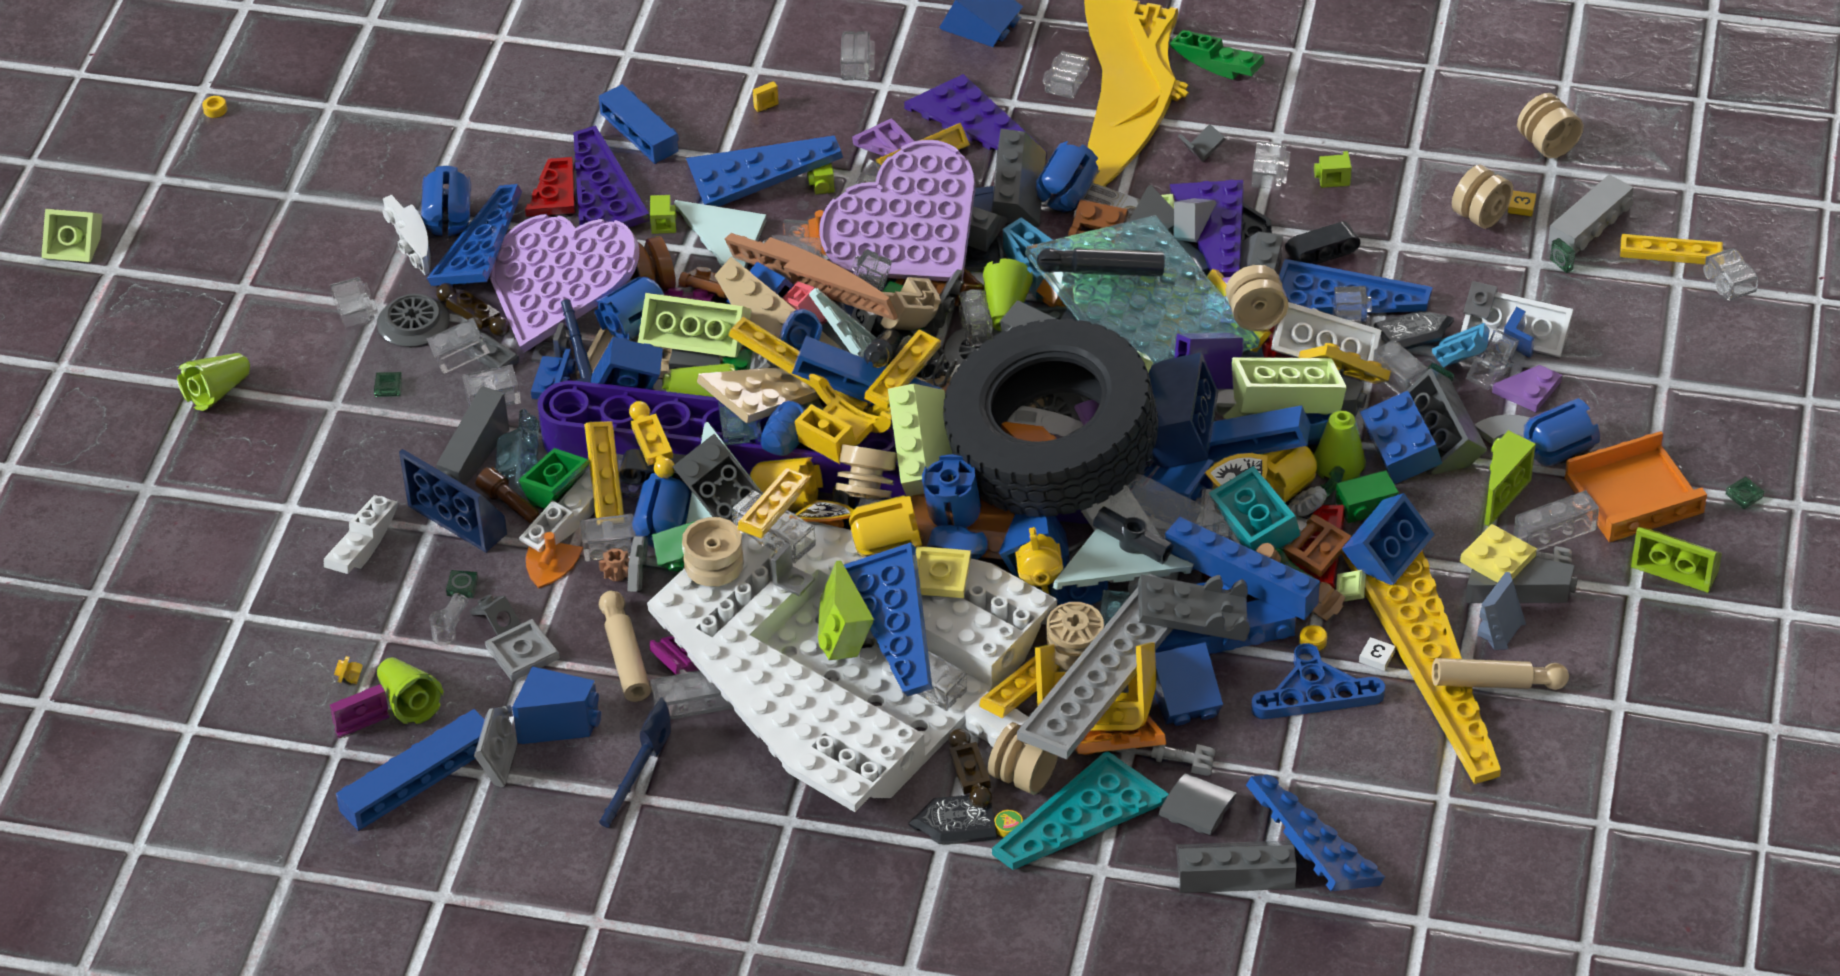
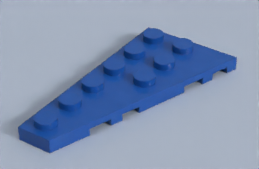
[686,135,844,207]
[427,184,522,286]
[1279,259,1433,314]
[844,543,933,697]
[1246,774,1385,891]

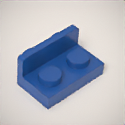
[531,349,576,399]

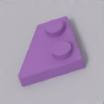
[852,118,915,156]
[1492,365,1562,412]

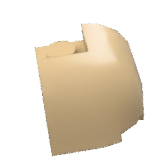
[880,277,941,330]

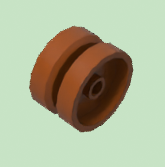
[630,236,676,292]

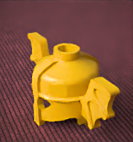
[1015,527,1063,594]

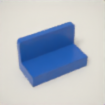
[1503,306,1534,358]

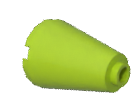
[983,259,1033,331]
[177,353,250,411]
[662,363,735,397]
[1314,411,1366,483]
[377,657,444,724]

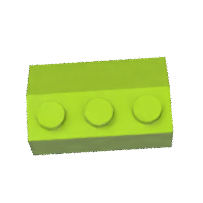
[1631,527,1722,593]

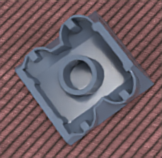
[1477,572,1526,650]

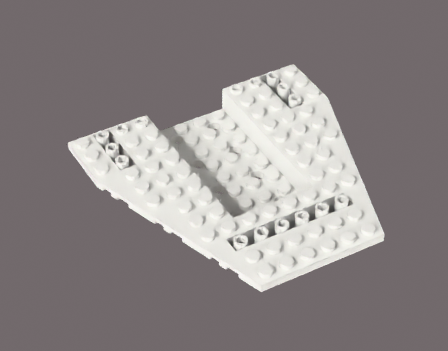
[647,507,1057,812]

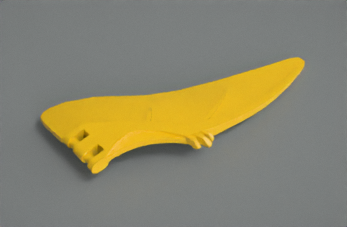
[1084,0,1189,187]

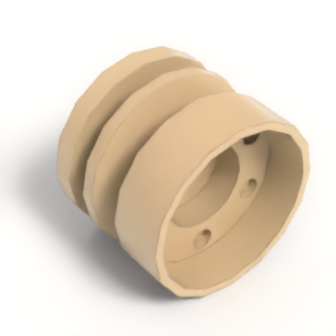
[1517,93,1583,158]
[836,444,897,500]
[1047,602,1104,672]
[988,722,1058,795]

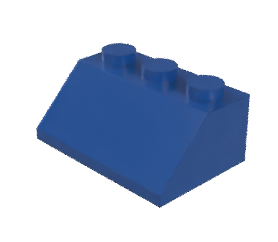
[1342,493,1435,585]

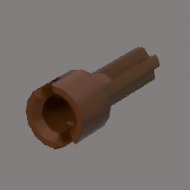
[475,467,539,523]

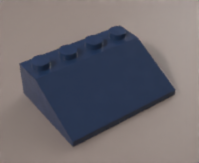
[399,449,507,553]

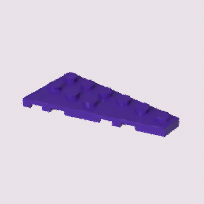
[904,74,1047,159]
[573,125,650,228]
[1170,180,1244,277]

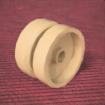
[1452,164,1514,229]
[1225,265,1289,331]
[682,517,744,586]

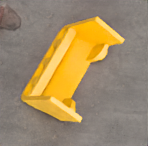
[1035,642,1157,731]

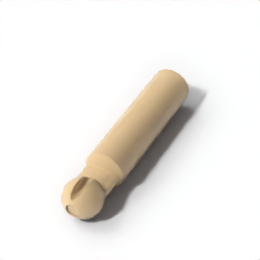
[599,591,651,702]
[1432,658,1569,690]

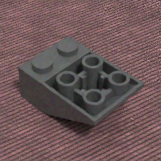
[672,434,762,522]

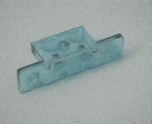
[496,408,540,492]

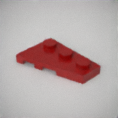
[525,157,575,217]

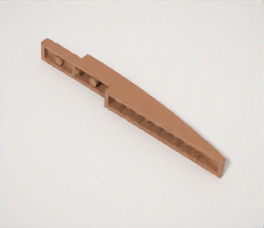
[725,233,898,320]

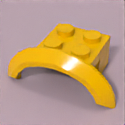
[795,374,892,464]

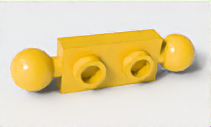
[629,401,675,479]

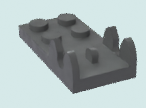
[1138,574,1250,642]

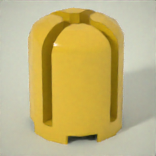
[1262,446,1317,503]
[750,457,823,512]
[849,496,922,558]

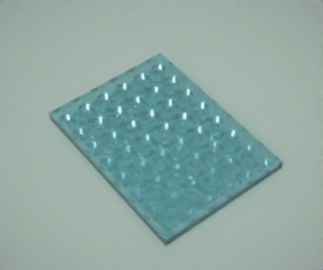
[1025,215,1260,365]

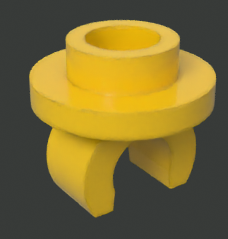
[334,656,363,684]

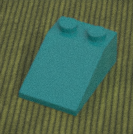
[1209,466,1301,551]

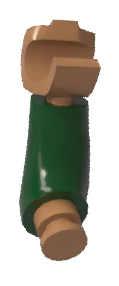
[1256,543,1345,621]

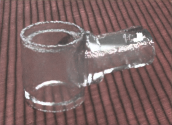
[429,593,468,646]

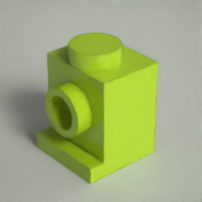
[1314,151,1352,188]
[807,163,835,195]
[650,195,676,234]

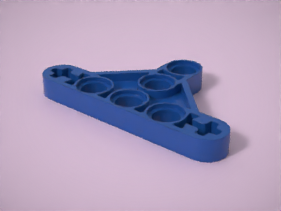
[1251,643,1385,719]

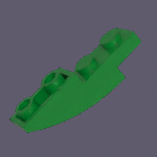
[1170,30,1265,80]

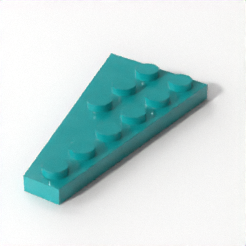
[992,751,1169,870]

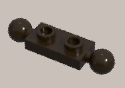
[436,283,510,336]
[949,728,992,808]

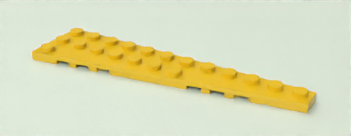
[1341,549,1501,784]

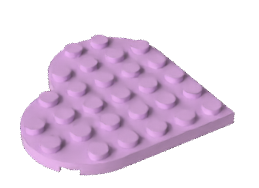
[819,140,975,281]
[490,214,639,352]

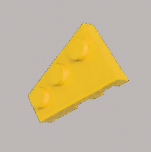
[1298,343,1391,384]

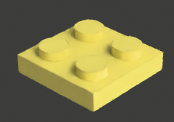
[1460,524,1537,583]
[916,546,971,598]

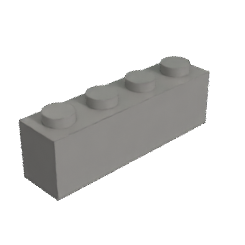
[1548,174,1633,257]

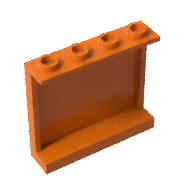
[1565,431,1707,542]

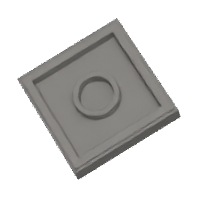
[485,619,560,682]

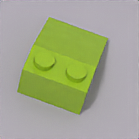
[1485,430,1536,527]
[818,560,874,660]

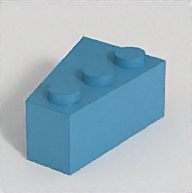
[1003,217,1066,300]

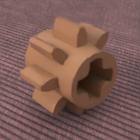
[599,548,630,581]

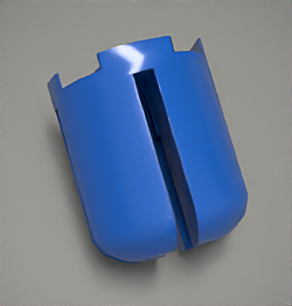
[1036,141,1100,212]
[421,165,471,236]
[594,277,665,341]
[1523,398,1600,466]
[922,454,981,528]
[632,473,692,548]

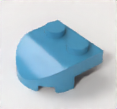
[1432,323,1490,368]

